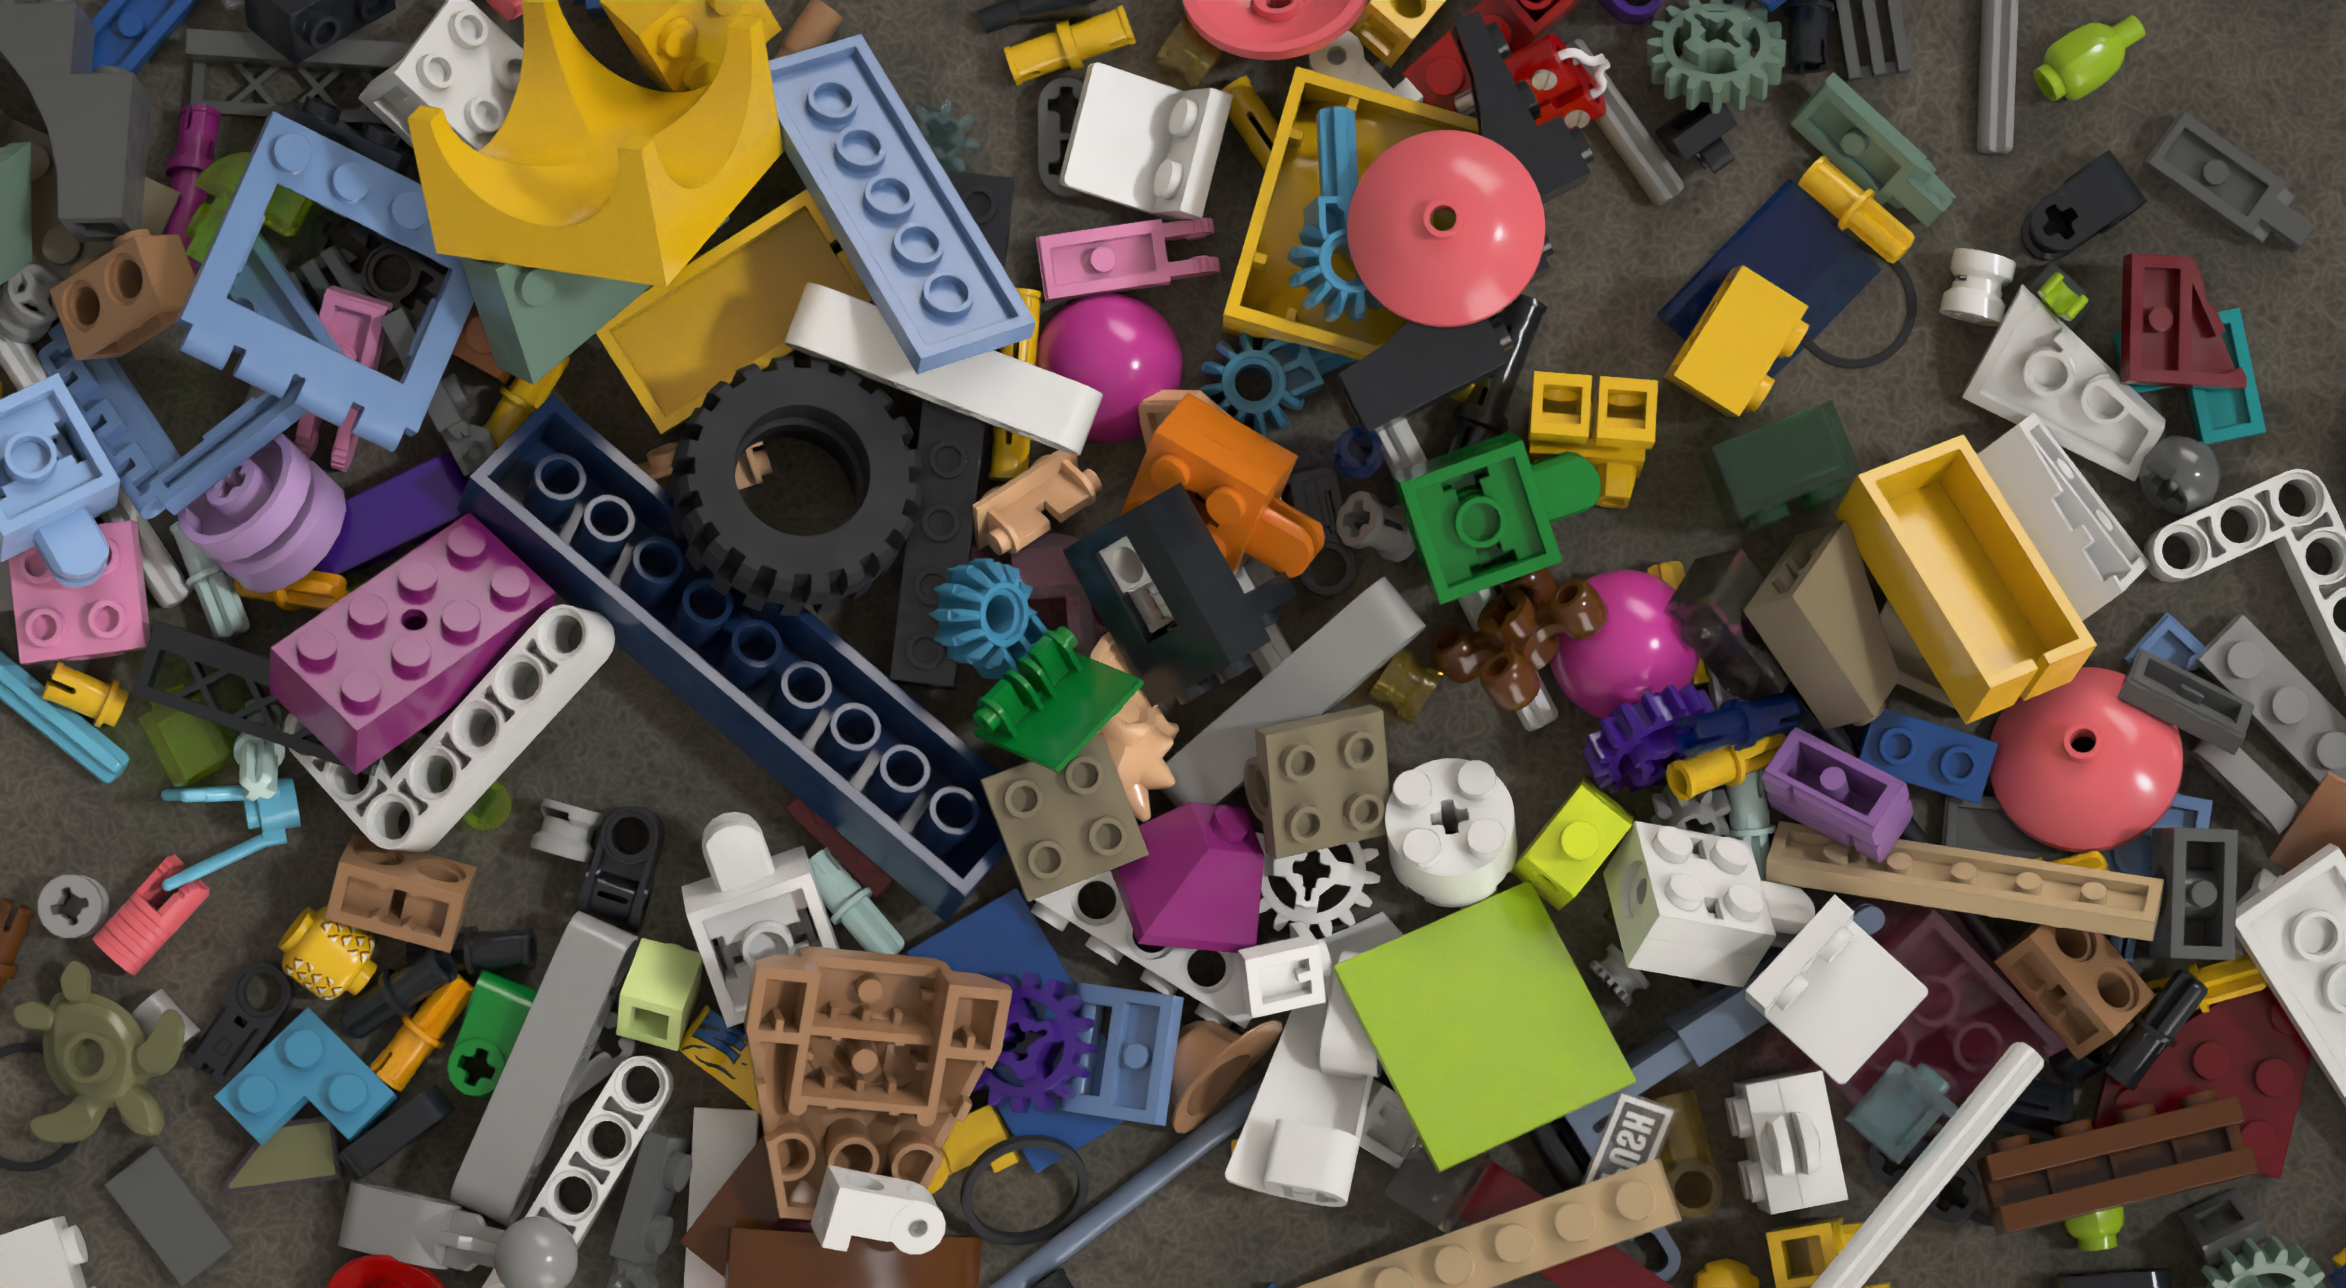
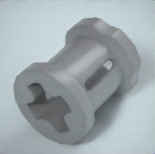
[1336,491,1415,562]

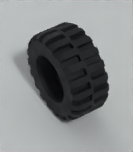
[667,356,923,616]

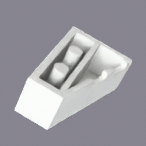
[1977,412,2150,621]

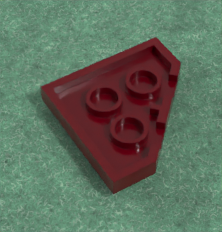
[2092,983,2312,1179]

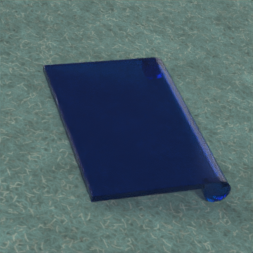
[1656,179,1881,378]

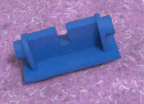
[1858,708,1998,804]

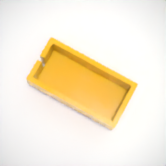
[596,189,874,436]
[1835,434,2097,725]

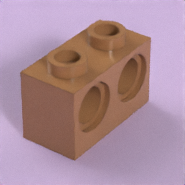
[49,229,195,361]
[325,833,477,953]
[1994,923,2156,1061]

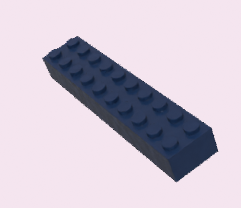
[457,394,1007,923]

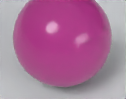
[1036,293,1184,443]
[1549,570,1701,719]

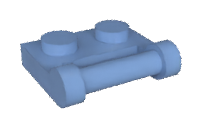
[1057,982,1184,1126]

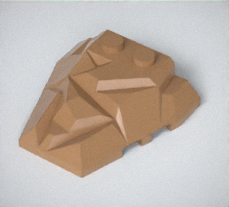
[744,946,1012,1220]

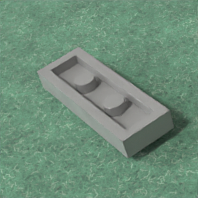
[2194,614,2346,786]

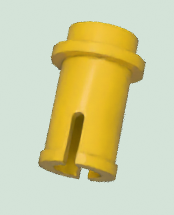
[41,661,129,728]

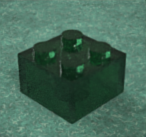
[1699,400,1861,534]

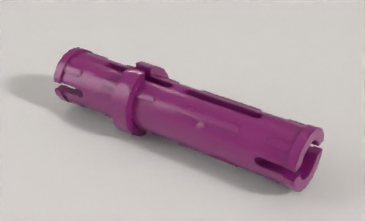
[163,104,221,277]

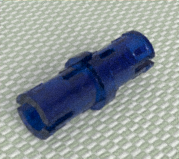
[1333,426,1384,479]
[1675,692,1800,758]

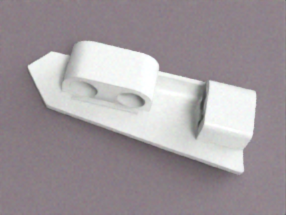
[1225,911,1403,1207]

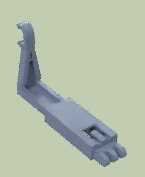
[1562,899,1885,1282]

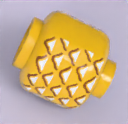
[278,906,377,1000]

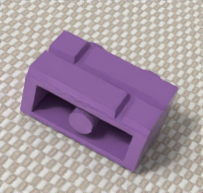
[1762,727,1914,864]

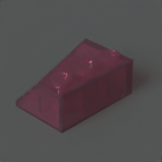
[1782,905,2068,1138]

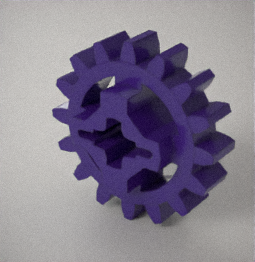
[1582,684,1722,793]
[973,972,1097,1114]

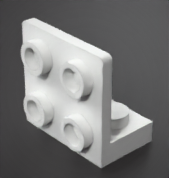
[358,0,523,151]
[1059,62,1233,221]
[1745,895,1928,1085]

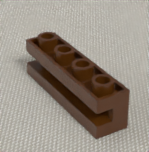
[1976,1089,2259,1237]

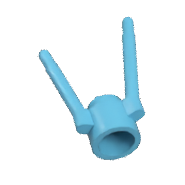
[161,776,301,891]

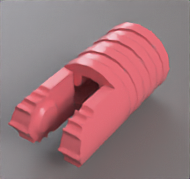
[92,854,210,976]

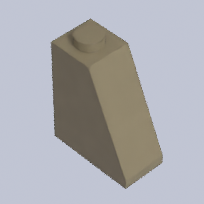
[1743,520,1900,730]

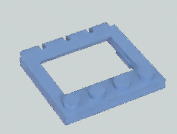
[175,111,474,452]
[37,192,346,519]

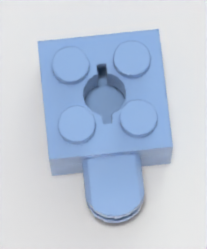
[0,373,120,588]

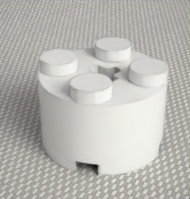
[1385,758,1517,907]

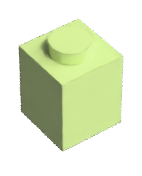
[616,938,703,1051]

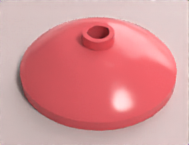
[1182,0,1368,60]
[1347,130,1545,327]
[1989,667,2183,853]

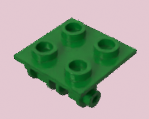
[973,626,1144,773]

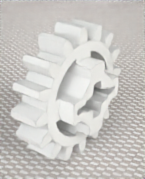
[1255,832,1380,938]

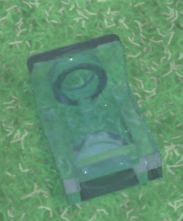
[1845,1060,1958,1164]

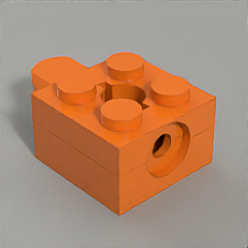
[1119,392,1325,578]

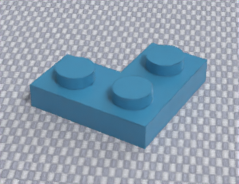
[214,1007,399,1146]

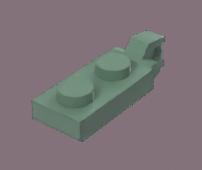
[1789,72,1956,228]

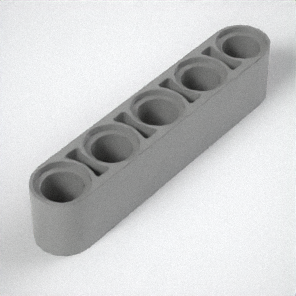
[1160,576,1426,808]
[450,911,639,1227]

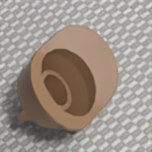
[1169,1020,1283,1133]

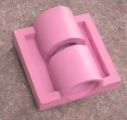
[8,520,151,665]

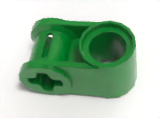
[447,970,538,1098]

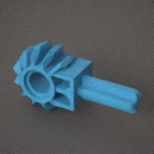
[1287,106,1383,322]
[1199,333,1357,437]
[928,558,1047,679]

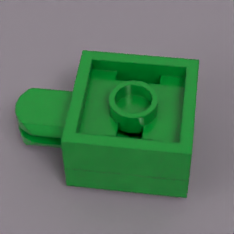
[1390,431,1601,605]

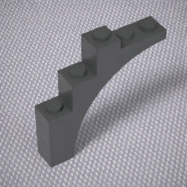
[0,0,152,242]

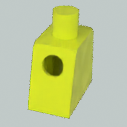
[1511,776,1634,911]

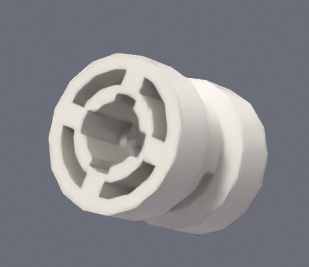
[1939,248,2016,327]

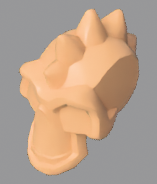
[1089,631,1180,823]

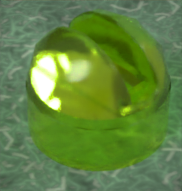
[463,780,511,830]

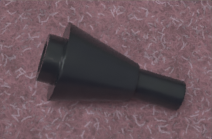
[979,0,1098,34]

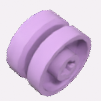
[177,433,346,593]

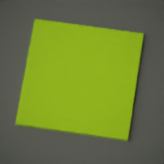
[1332,880,1637,1173]

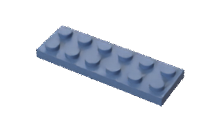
[769,34,1036,374]

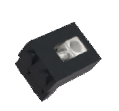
[1062,482,1297,707]

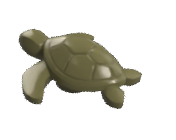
[14,961,185,1144]

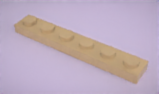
[1766,821,2164,941]
[1296,1159,1682,1288]

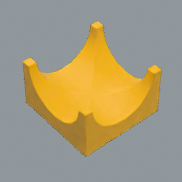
[407,0,784,287]
[1222,66,1478,402]

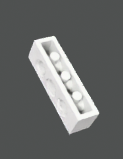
[1030,870,1257,1029]

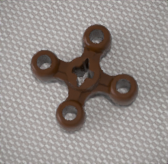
[1430,567,1609,712]

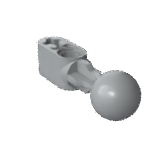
[337,1181,578,1288]

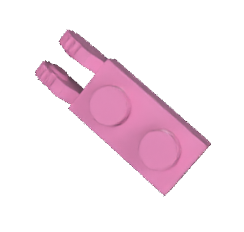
[1036,218,1220,303]
[294,285,393,472]

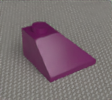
[1110,802,1264,953]

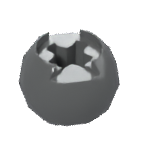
[2139,436,2221,515]

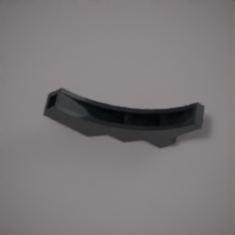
[1337,10,1594,438]

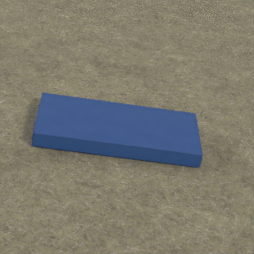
[907,887,1126,1173]

